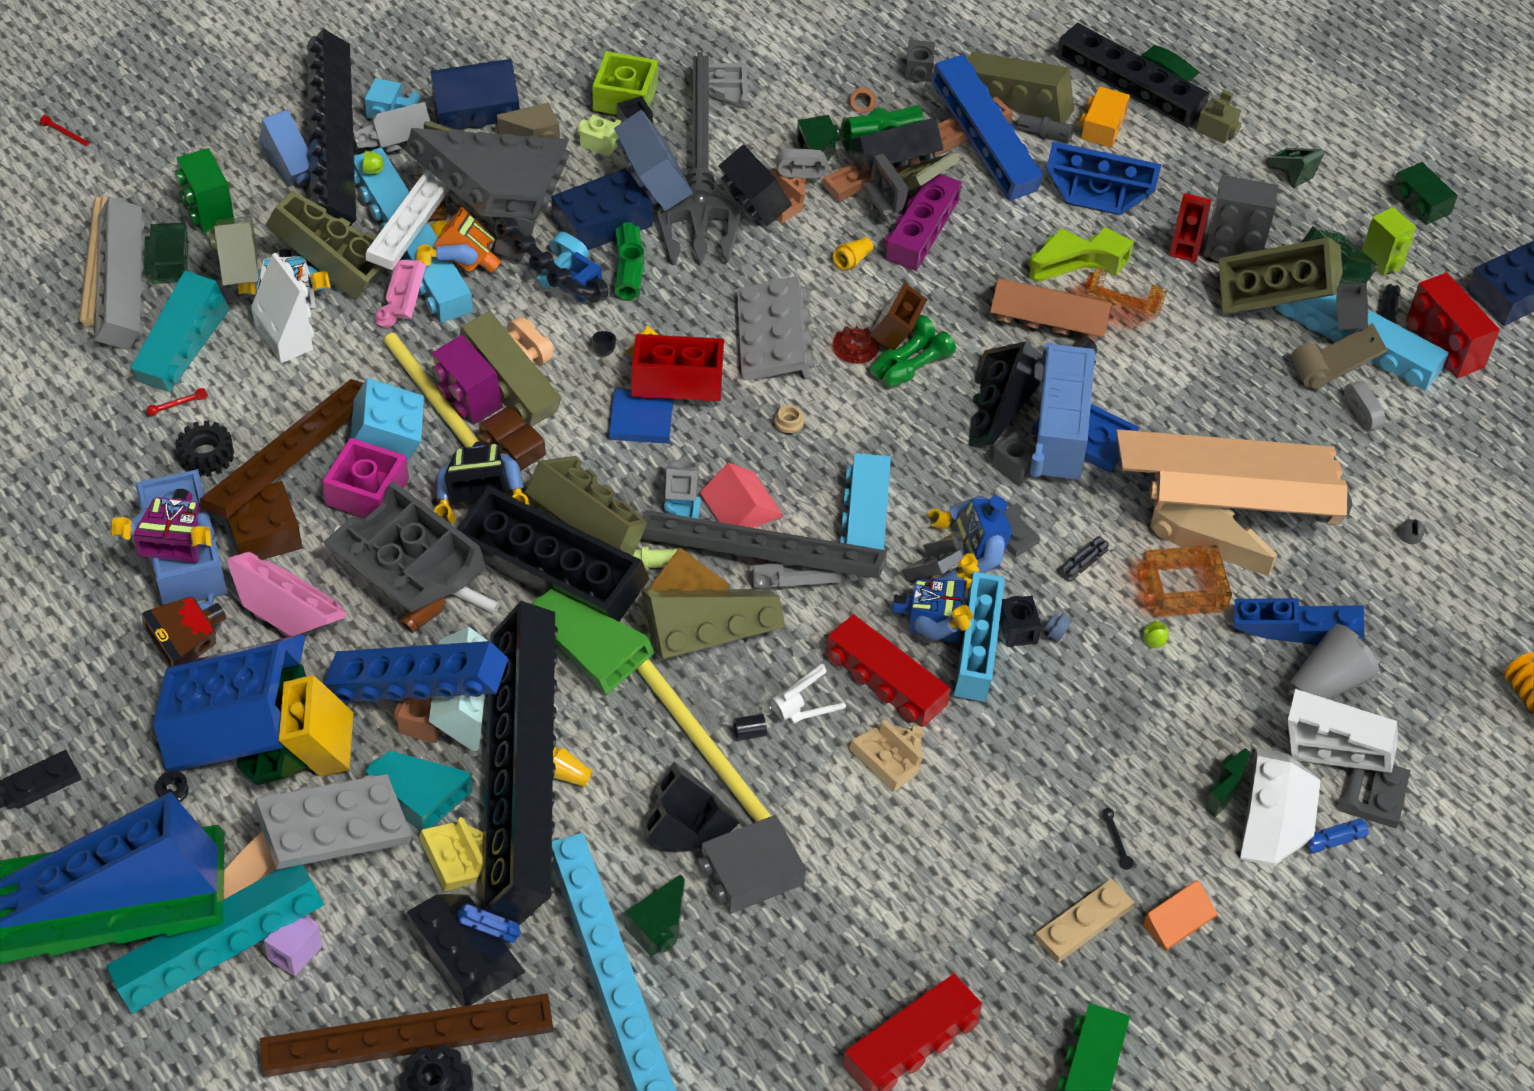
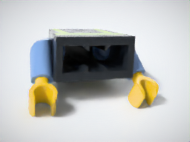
[434,441,530,524]

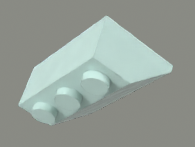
[429,627,488,751]

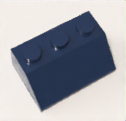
[430,59,520,130]

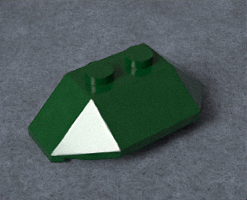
[236,664,308,785]

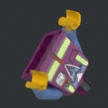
[110,489,215,563]

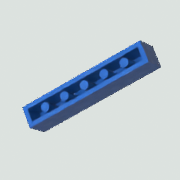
[930,54,1043,201]

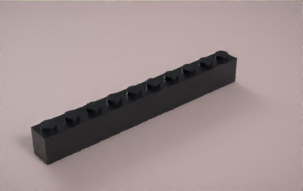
[307,28,356,226]

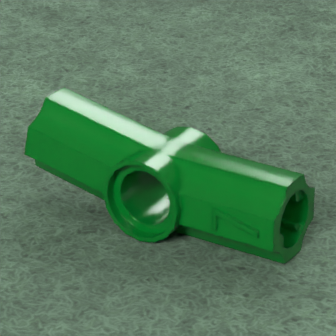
[841,105,924,140]
[615,222,644,301]

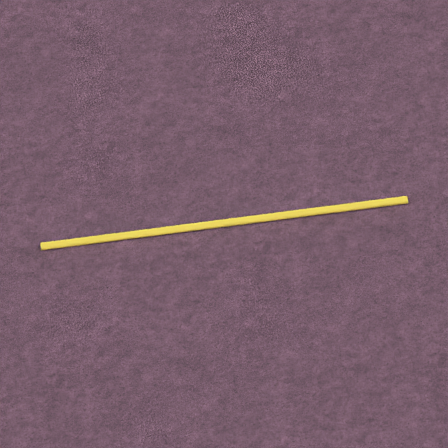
[384,333,771,822]

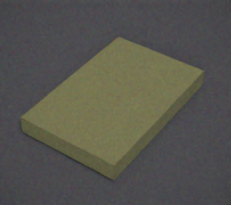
[898,151,960,190]

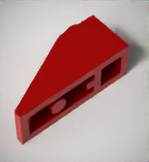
[1169,193,1212,263]

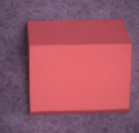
[700,463,783,528]

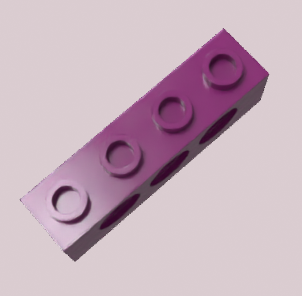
[884,174,962,271]

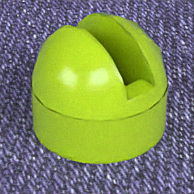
[363,151,384,174]
[1142,621,1169,648]

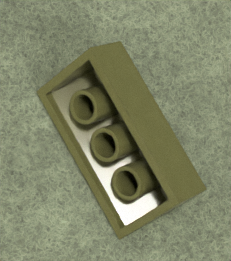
[1219,237,1343,314]

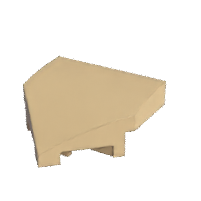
[849,719,923,792]

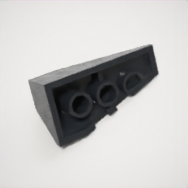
[969,341,1044,447]

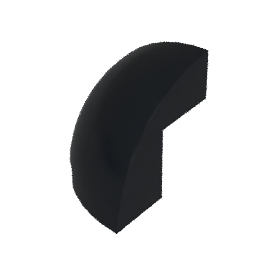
[644,762,740,850]

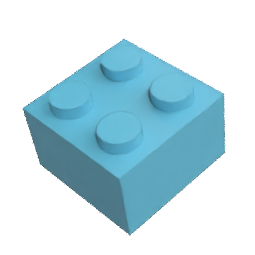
[351,378,424,462]

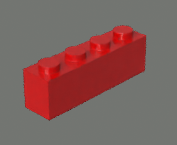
[826,614,951,727]
[843,973,982,1091]

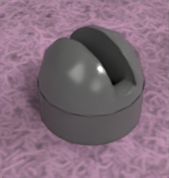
[1398,519,1424,544]

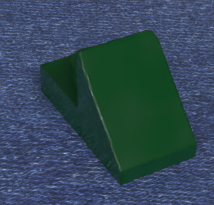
[1267,148,1324,188]

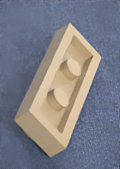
[1035,879,1135,963]

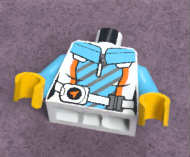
[238,249,331,308]

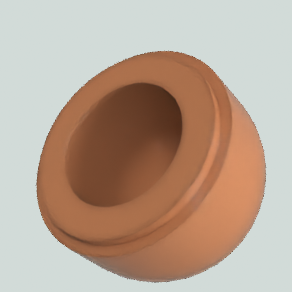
[849,88,876,113]

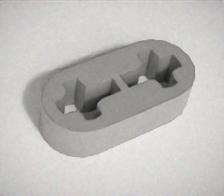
[775,149,829,178]
[1344,381,1385,431]

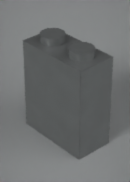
[698,814,806,914]

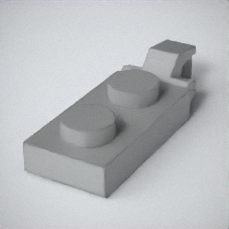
[752,562,842,588]

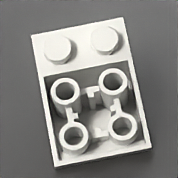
[251,253,314,363]

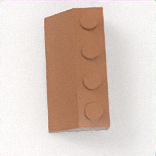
[990,278,1113,341]

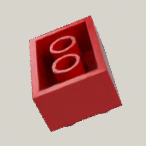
[1406,272,1500,379]
[631,334,724,402]

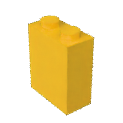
[279,675,354,776]

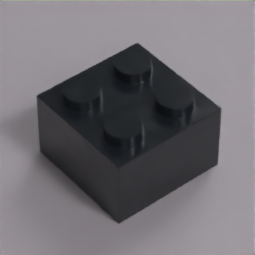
[718,144,792,226]

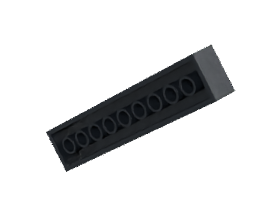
[481,601,558,925]

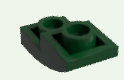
[1141,45,1199,82]
[1205,748,1250,817]

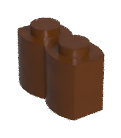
[478,406,546,471]

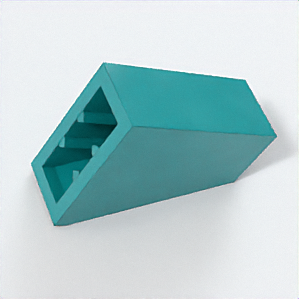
[365,750,472,832]

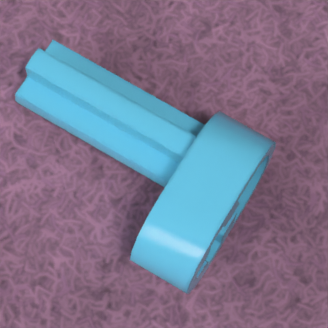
[536,231,589,289]

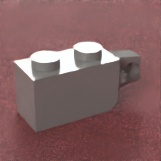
[353,102,430,153]

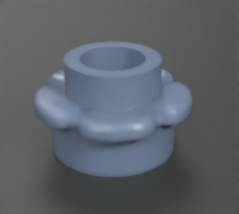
[1044,612,1072,642]

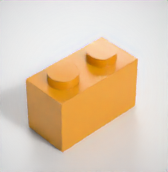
[1079,86,1130,148]

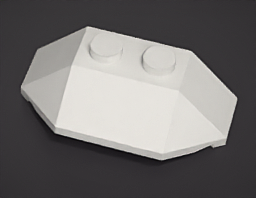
[1240,748,1321,867]

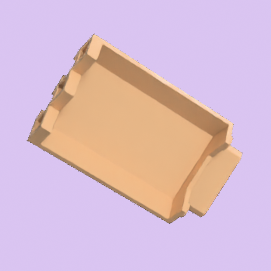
[1116,429,1347,525]

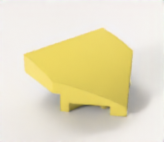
[419,817,483,892]

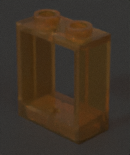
[1137,545,1232,618]

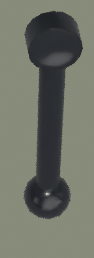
[1101,808,1134,870]

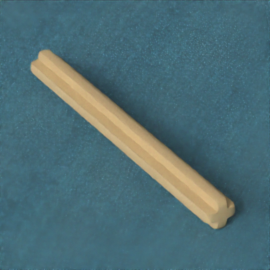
[79,195,108,327]

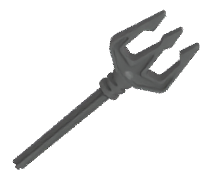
[658,52,743,265]

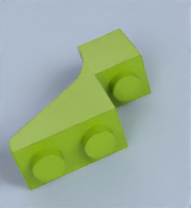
[1028,227,1134,282]

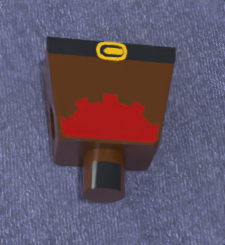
[142,596,226,667]

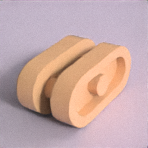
[507,317,554,365]

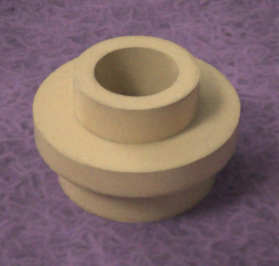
[775,405,804,433]

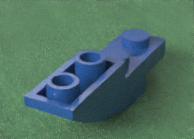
[1234,598,1365,645]

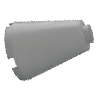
[1288,624,1379,702]

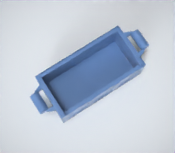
[1030,343,1095,480]
[135,469,227,610]

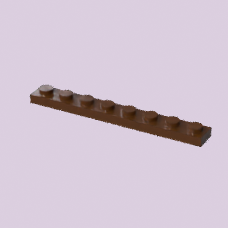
[200,379,364,518]
[260,994,553,1077]

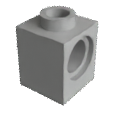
[665,460,699,501]

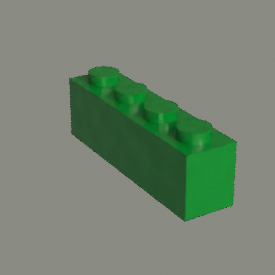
[1057,1003,1130,1091]

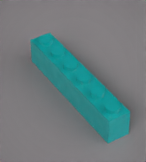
[106,864,325,1014]

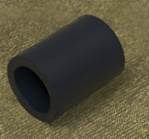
[733,713,767,741]

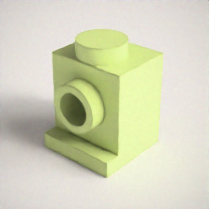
[578,115,622,157]

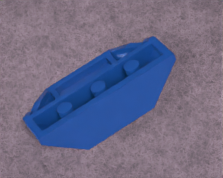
[1046,142,1161,215]

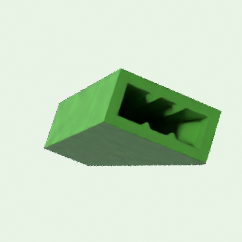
[532,589,655,695]

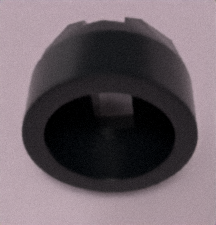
[592,331,616,356]

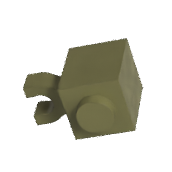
[1196,90,1242,144]

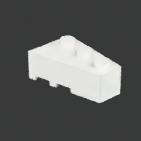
[1288,689,1398,773]

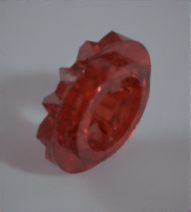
[833,324,879,364]

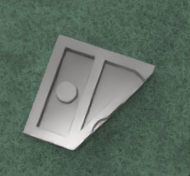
[709,63,748,108]

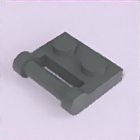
[1339,765,1411,828]

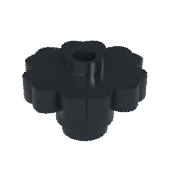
[398,1045,474,1091]

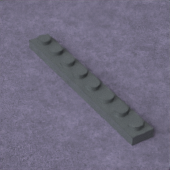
[641,510,887,579]

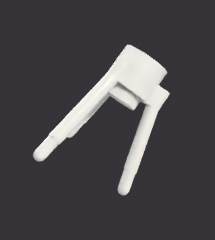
[770,664,846,724]

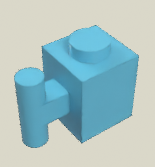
[365,78,420,119]

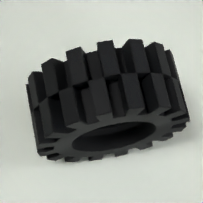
[175,421,234,477]

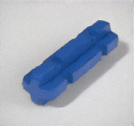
[1305,818,1369,853]
[457,904,521,943]

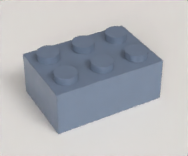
[614,109,693,211]

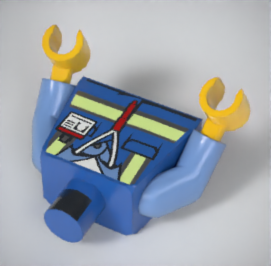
[928,496,1012,589]
[892,553,979,644]

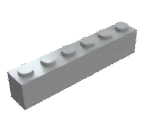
[95,197,145,349]

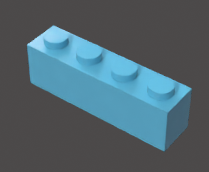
[840,453,891,550]
[954,572,1005,702]

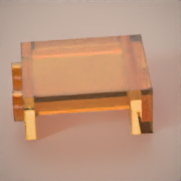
[1085,267,1168,317]

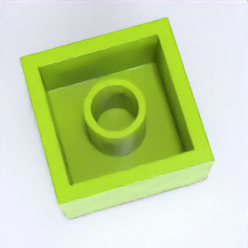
[592,51,658,115]

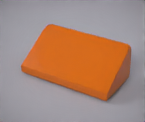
[1143,880,1218,951]

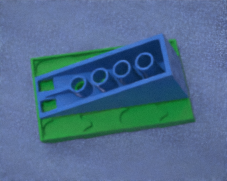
[0,792,225,964]

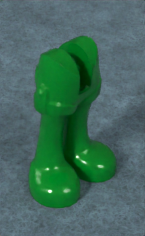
[870,315,956,388]

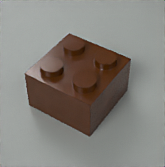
[225,481,303,560]

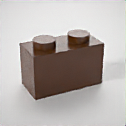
[870,282,928,350]

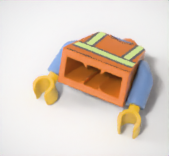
[416,207,501,274]

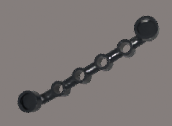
[492,217,608,303]

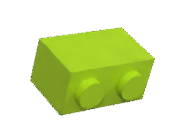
[1360,207,1416,276]

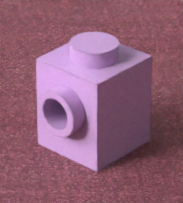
[264,916,322,976]

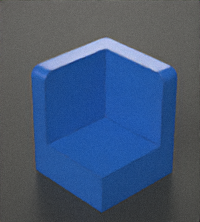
[559,252,602,302]

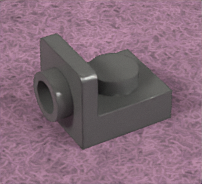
[1005,503,1040,558]

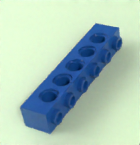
[324,641,508,703]

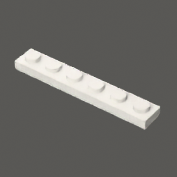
[365,169,450,270]

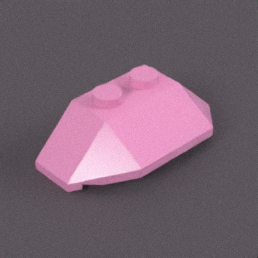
[227,552,347,636]

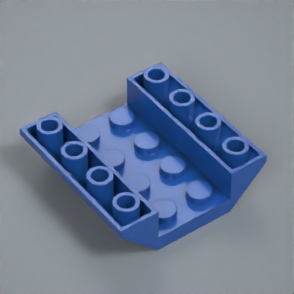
[153,634,305,771]

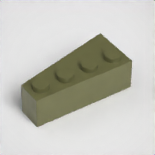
[459,311,561,427]
[525,456,647,555]

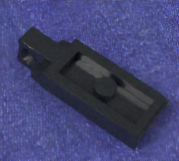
[0,750,81,809]

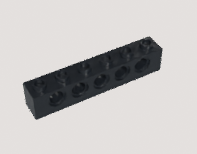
[1056,22,1209,128]

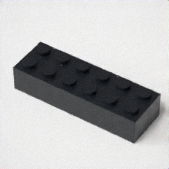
[457,486,649,622]

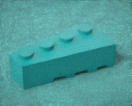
[130,271,230,392]

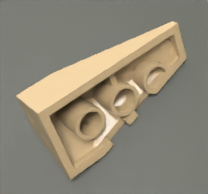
[1150,503,1278,576]

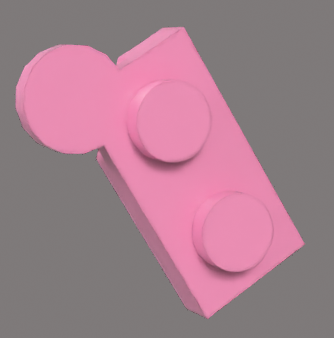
[375,260,426,329]

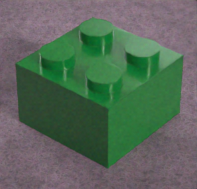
[174,148,234,233]

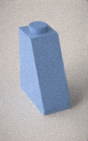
[259,109,310,187]

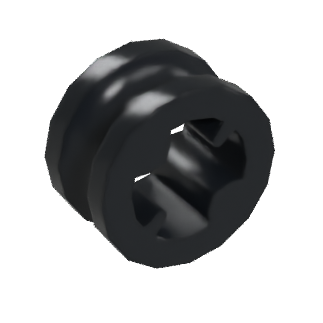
[156,771,189,802]

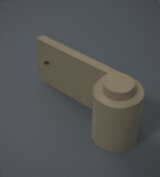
[1291,323,1388,389]

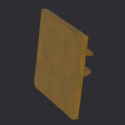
[642,547,730,599]

